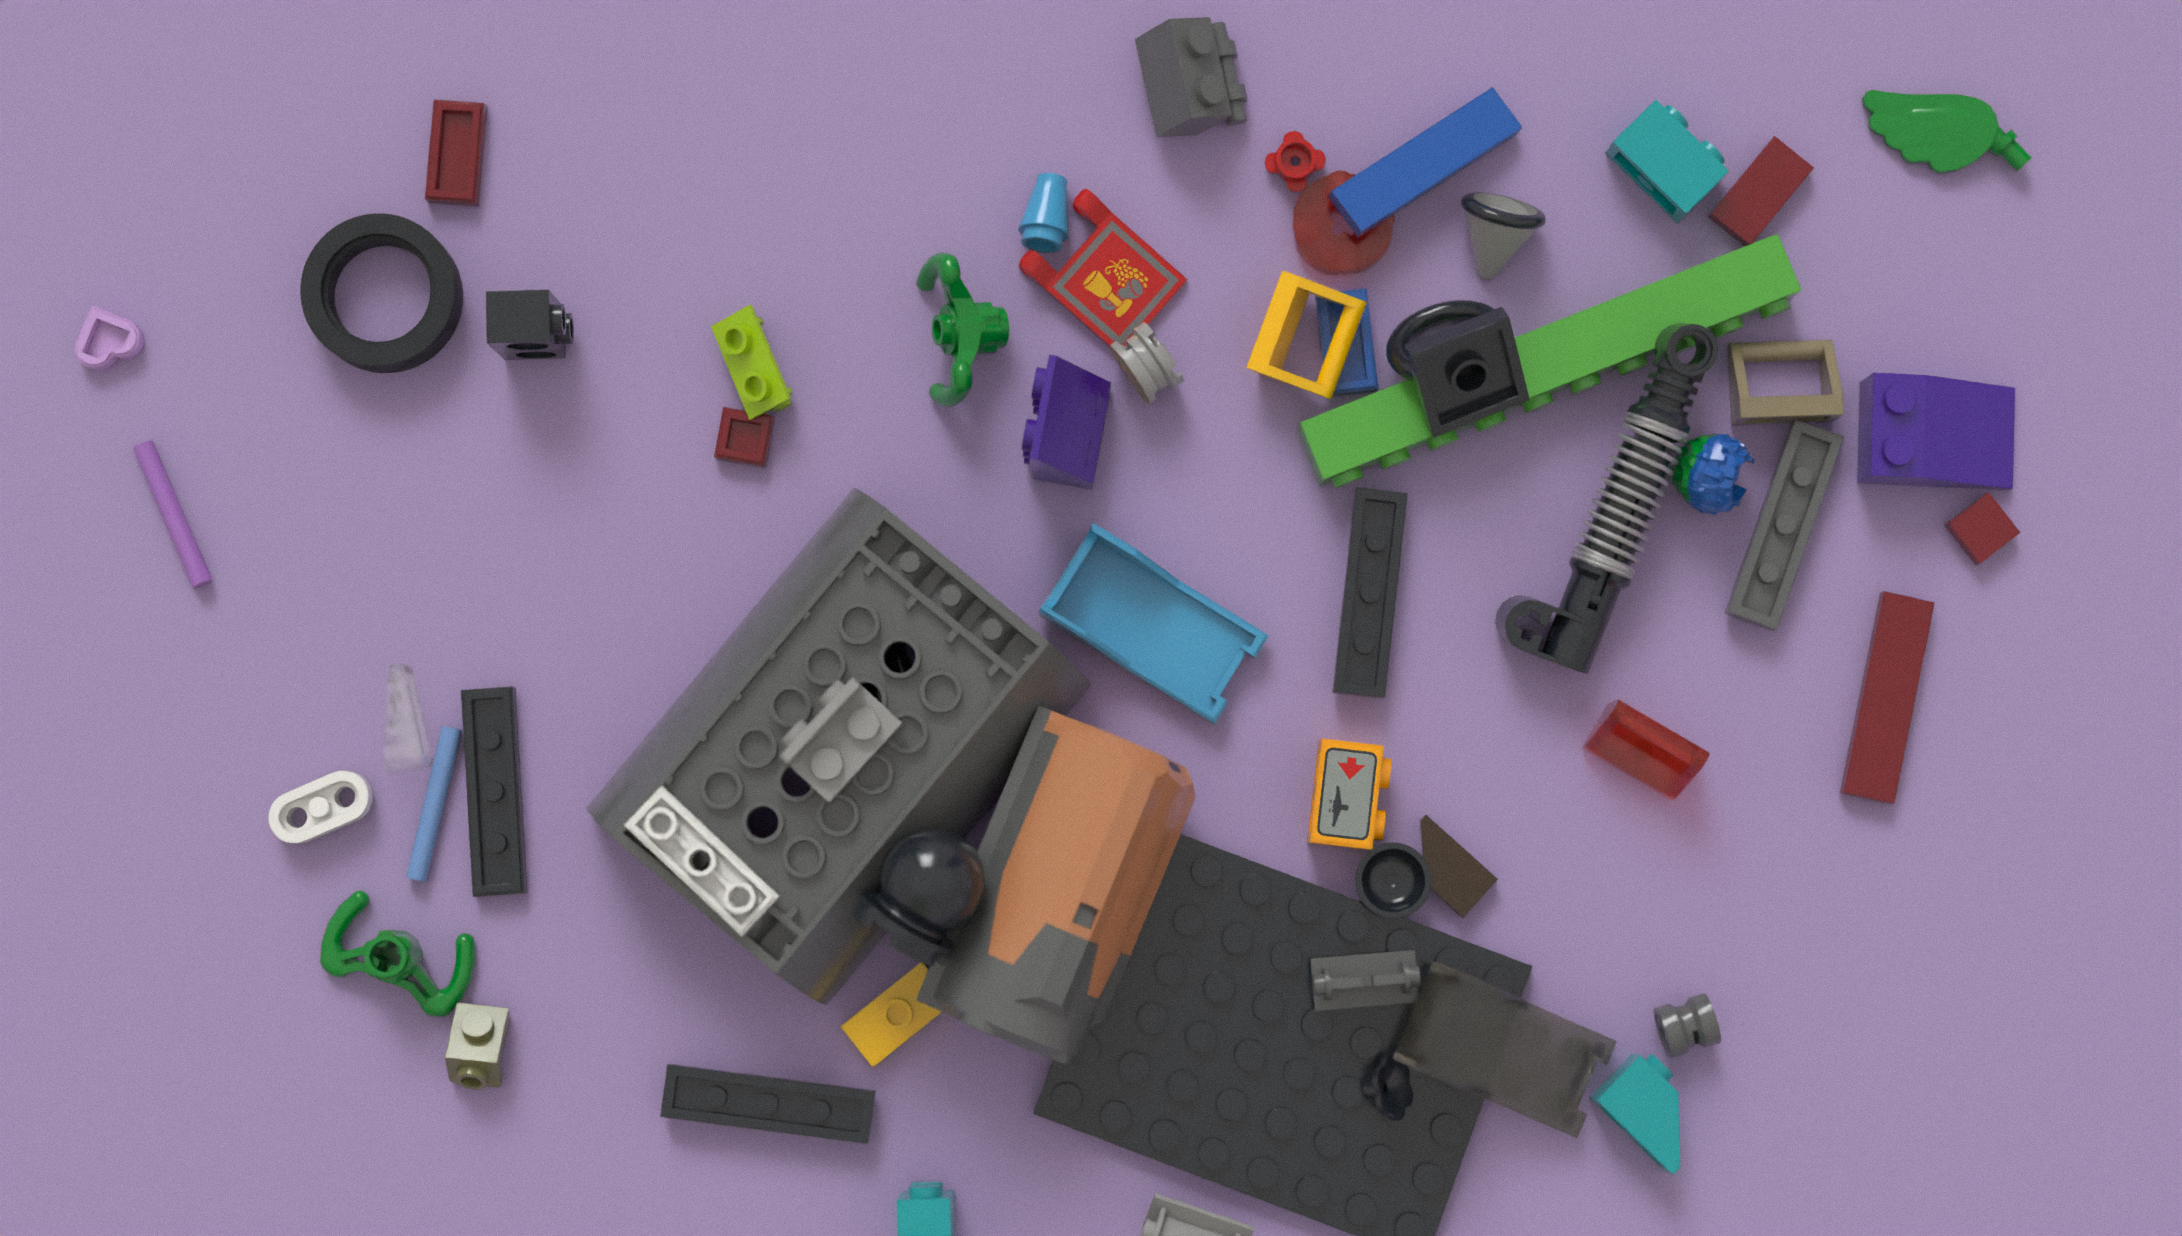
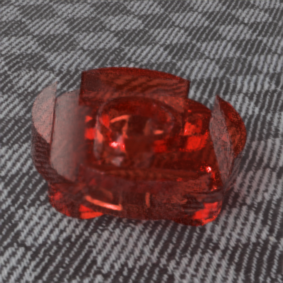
[1292,170,1395,276]

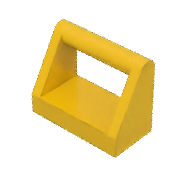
[1246,270,1367,399]

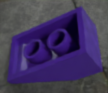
[1857,373,2015,490]

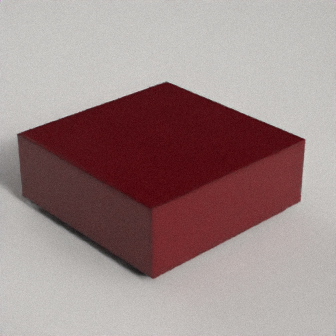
[714,407,775,468]
[1944,492,2021,565]

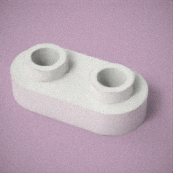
[268,771,373,844]

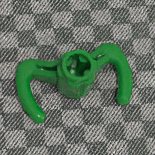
[916,252,1009,406]
[320,891,476,1017]

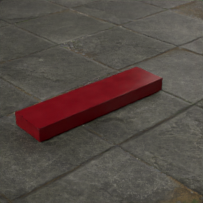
[1840,591,1935,804]

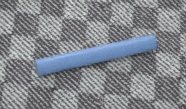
[406,726,462,882]

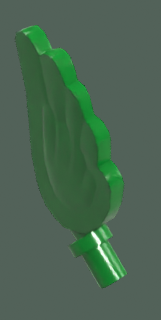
[1862,89,2032,174]

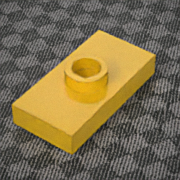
[840,962,942,1067]

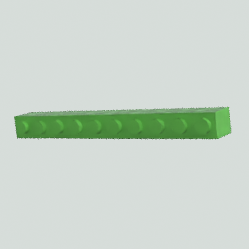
[1297,234,1801,489]

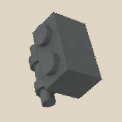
[1135,17,1248,137]

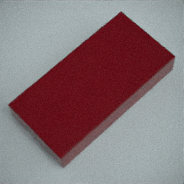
[425,99,487,207]
[1708,136,1814,246]

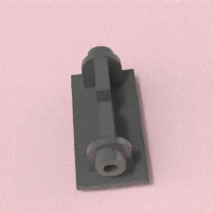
[1310,950,1421,1011]

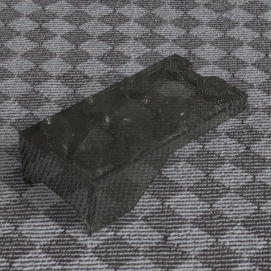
[1393,961,1617,1138]

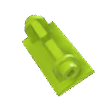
[711,305,793,420]

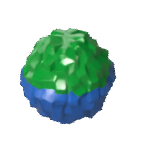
[1670,433,1755,515]

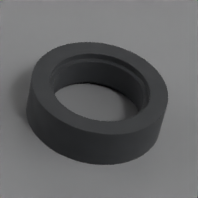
[300,213,463,373]

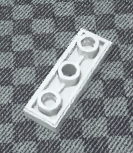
[624,786,780,936]

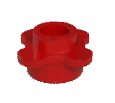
[1265,131,1326,192]

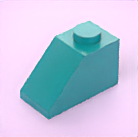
[1589,1053,1680,1175]

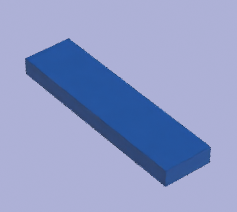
[1328,87,1522,238]

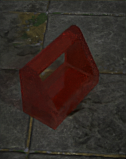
[1582,699,1710,800]

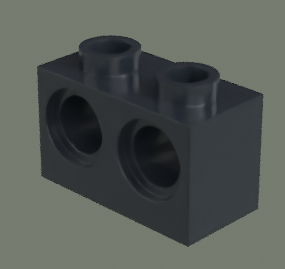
[486,289,574,360]

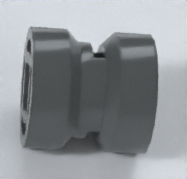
[1653,993,1721,1058]

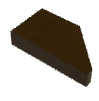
[1419,815,1498,918]

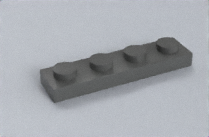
[1724,419,1844,631]

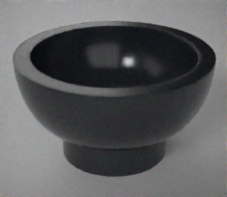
[1355,842,1431,918]

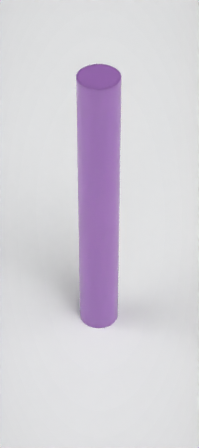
[133,440,213,589]

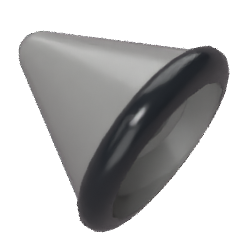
[1461,192,1546,280]

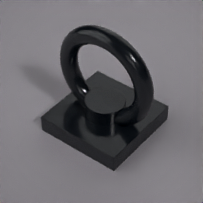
[1386,300,1530,438]

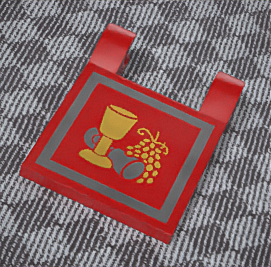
[1018,189,1188,347]

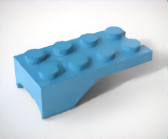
[1038,523,1269,724]

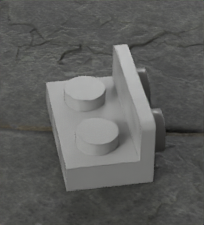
[779,678,903,803]

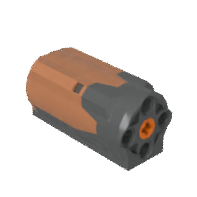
[916,705,1196,1065]

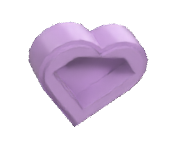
[75,305,145,371]

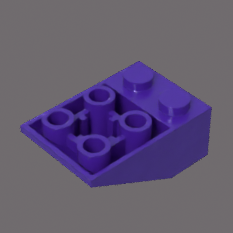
[1021,355,1111,490]

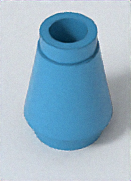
[1018,173,1069,253]

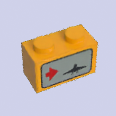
[1307,738,1391,851]

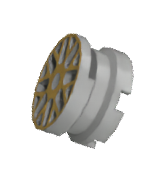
[1109,322,1184,404]

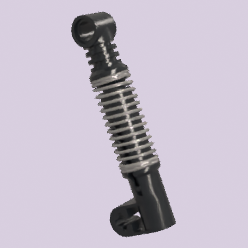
[1495,323,1718,674]

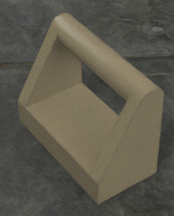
[1727,340,1844,425]

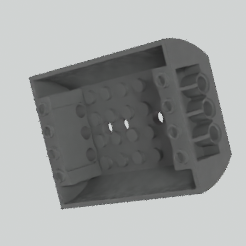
[587,488,1091,1005]

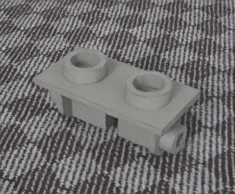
[1141,1193,1255,1236]

